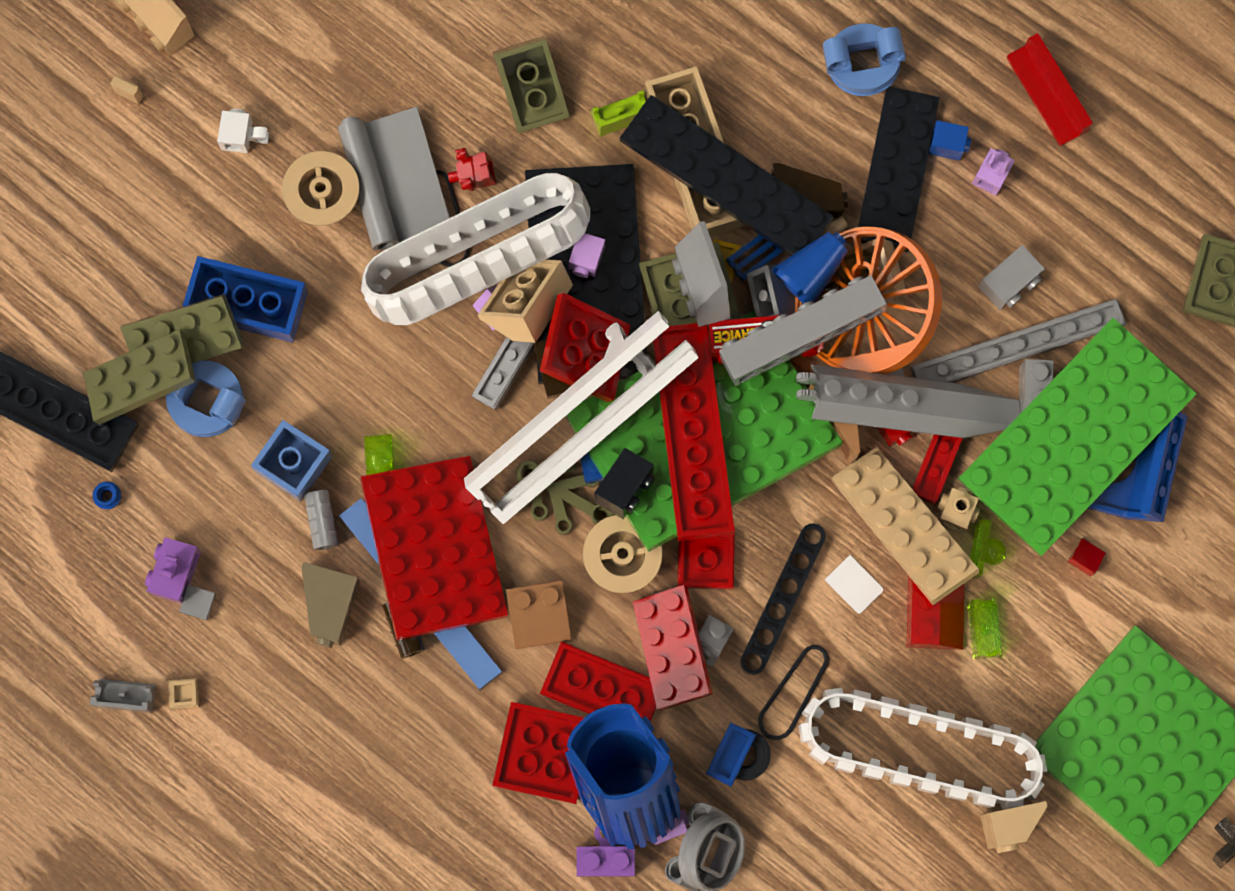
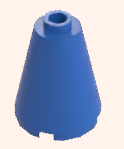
[771,232,848,304]

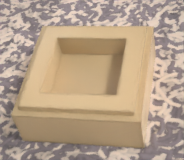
[110,76,143,104]
[168,678,200,710]

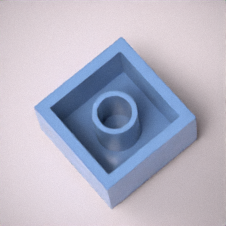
[251,420,333,502]

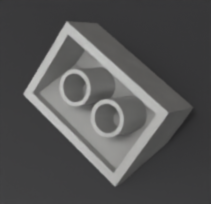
[672,221,731,327]

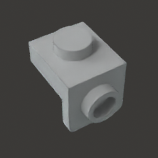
[699,615,734,666]

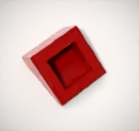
[1067,538,1106,576]

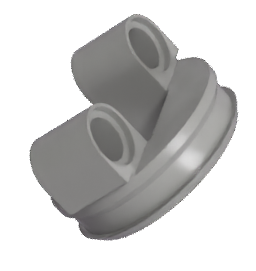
[665,802,745,891]

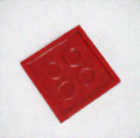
[540,293,631,402]
[492,702,584,805]

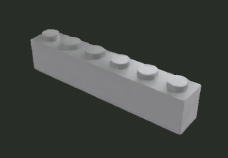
[719,275,887,386]

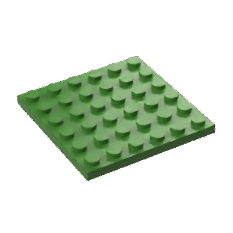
[1035,625,1235,867]

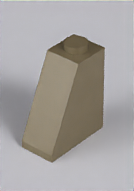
[302,562,360,648]

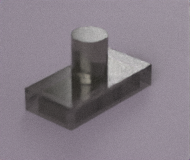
[1213,817,1235,869]

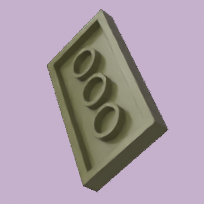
[120,294,244,363]
[84,330,196,425]

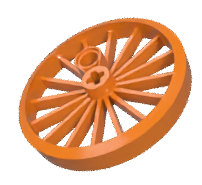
[795,227,942,374]

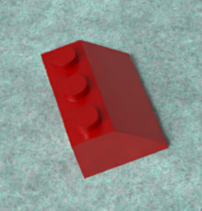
[906,575,964,650]

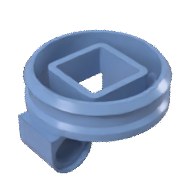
[823,24,905,96]
[166,361,246,437]

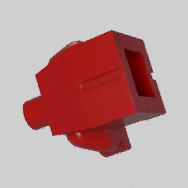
[448,148,497,191]

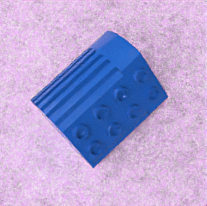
[565,704,681,849]

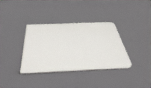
[825,555,883,614]

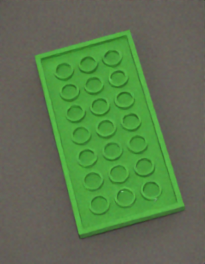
[958,318,1196,557]

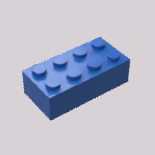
[182,256,308,343]

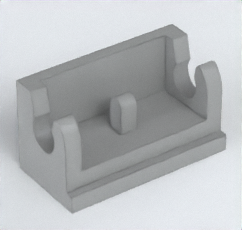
[90,679,156,713]

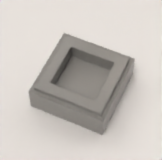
[179,585,216,621]

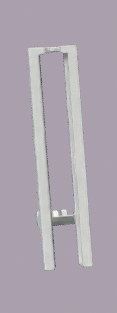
[464,311,699,524]

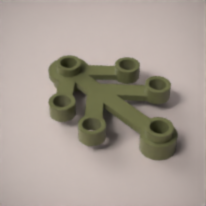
[516,460,613,535]

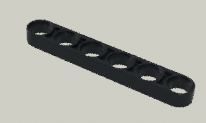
[740,523,826,675]

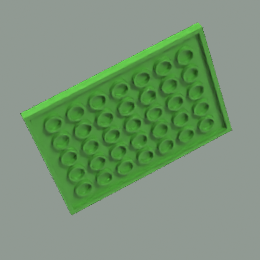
[565,310,842,552]

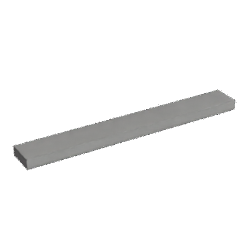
[911,299,1127,383]

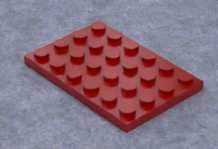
[360,456,508,641]

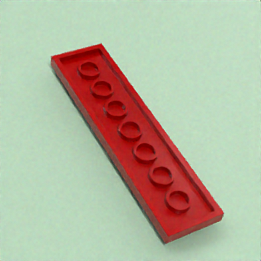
[653,323,735,541]

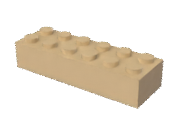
[644,66,746,237]

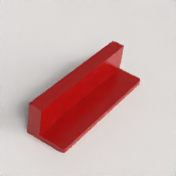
[1006,33,1093,146]

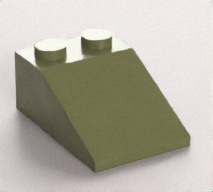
[492,36,570,133]

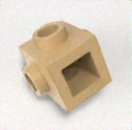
[937,487,980,534]

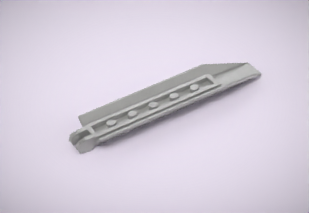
[796,364,1020,438]

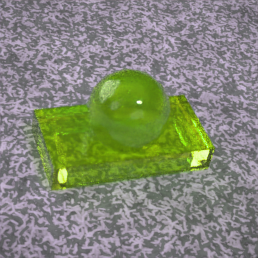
[364,434,394,475]
[970,519,1007,579]

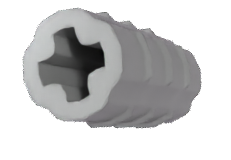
[304,490,338,550]

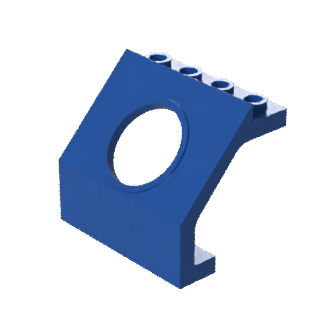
[1087,412,1188,522]

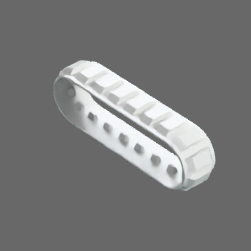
[361,173,590,325]
[798,688,1047,810]

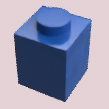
[929,120,971,161]

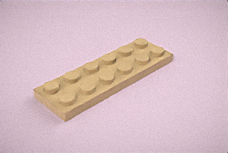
[832,447,979,605]

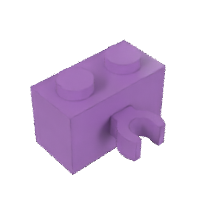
[145,537,201,604]
[576,826,635,877]

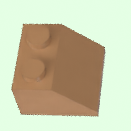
[506,581,571,649]

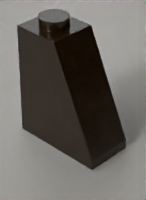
[771,163,848,218]

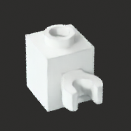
[217,109,269,153]

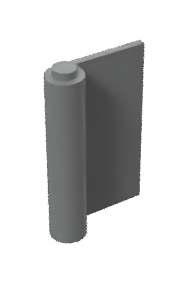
[338,107,450,251]

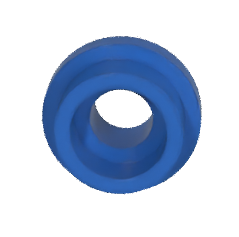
[93,481,121,510]

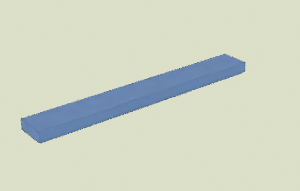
[339,499,502,690]

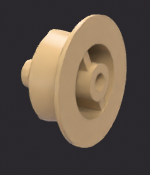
[282,151,359,226]
[583,515,662,593]

